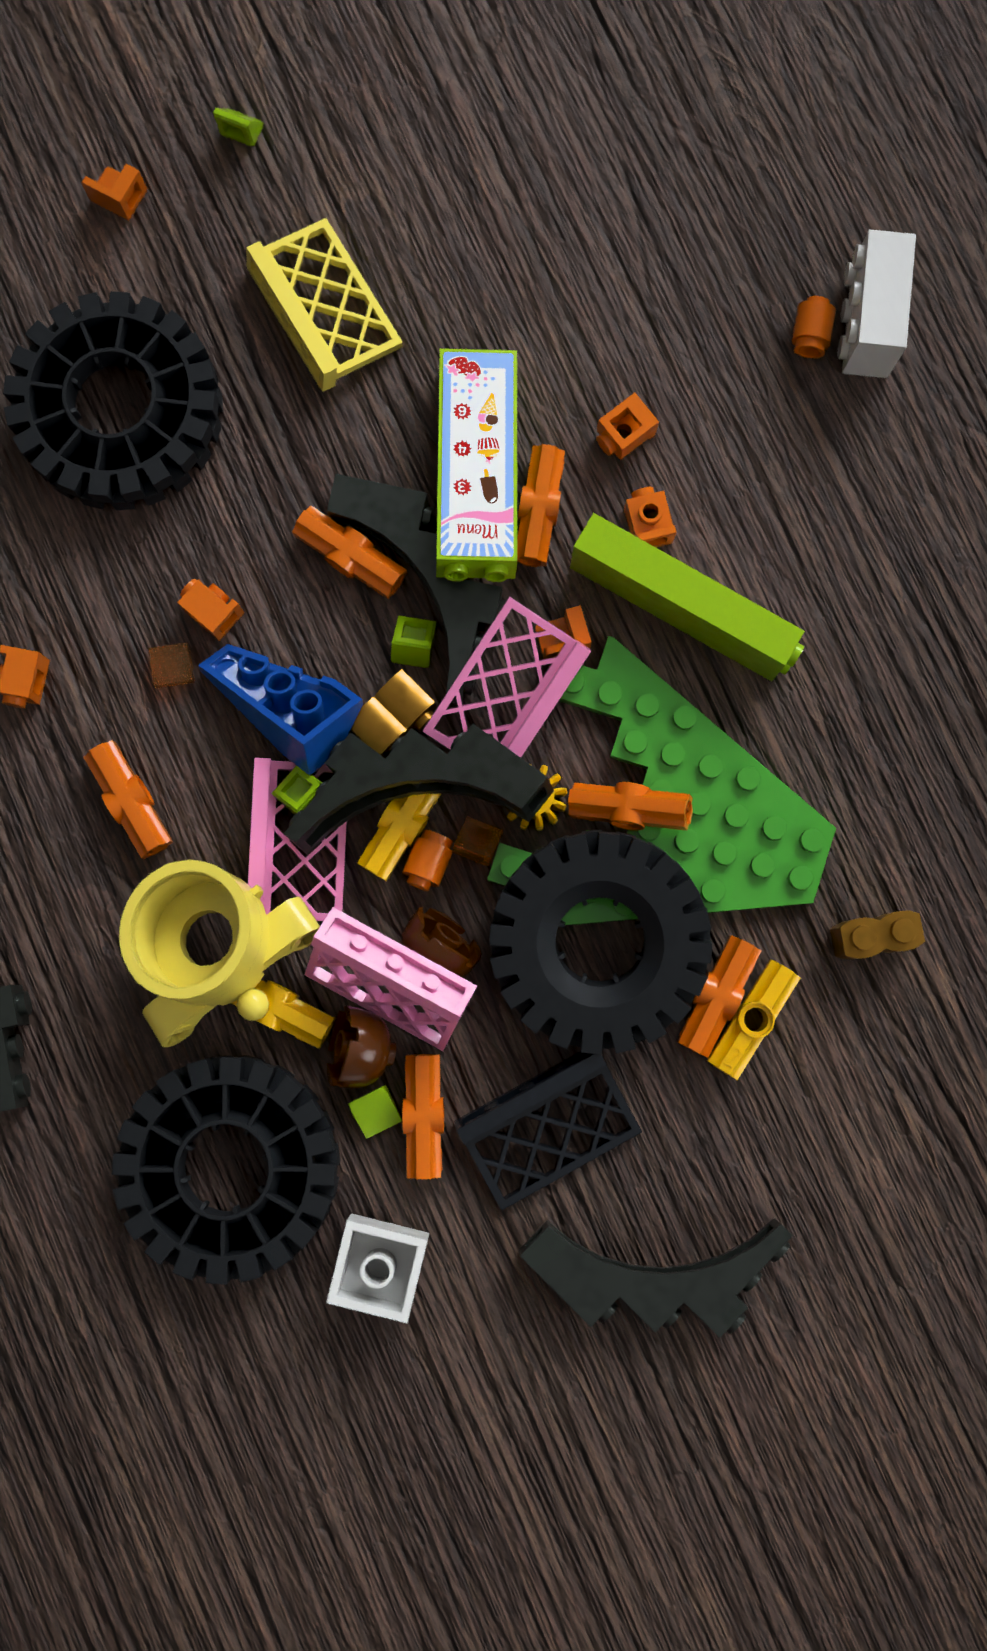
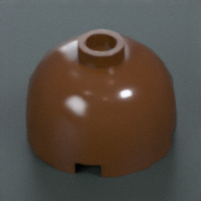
[400,907,482,978]
[327,1005,396,1088]

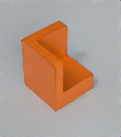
[81,164,148,221]
[535,605,592,659]

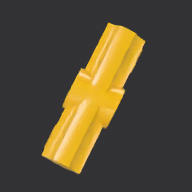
[357,793,442,882]
[707,959,801,1080]
[231,979,336,1049]

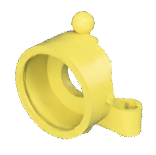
[119,860,320,1048]

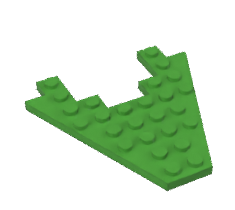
[487,636,836,926]

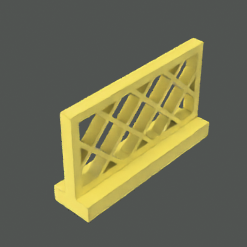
[246,218,403,392]

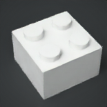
[326,1213,430,1323]

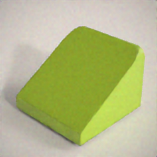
[213,108,263,146]
[391,615,437,668]
[271,765,323,814]
[348,1085,402,1139]

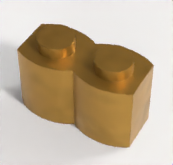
[351,669,437,758]
[830,911,925,960]

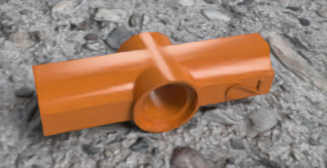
[517,444,565,567]
[292,505,407,599]
[83,740,173,859]
[568,782,693,831]
[676,935,762,1058]
[402,1054,444,1179]

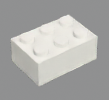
[837,229,916,378]

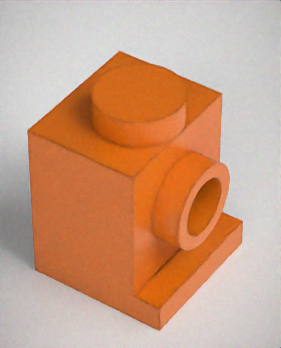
[596,392,659,460]
[624,487,677,547]
[177,579,245,641]
[0,645,50,708]

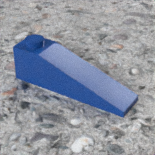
[198,644,363,775]

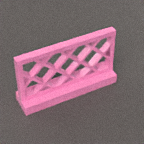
[422,596,591,757]
[247,758,347,921]
[304,907,477,1051]

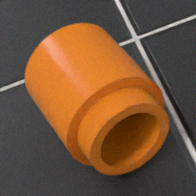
[792,296,836,358]
[402,830,453,891]

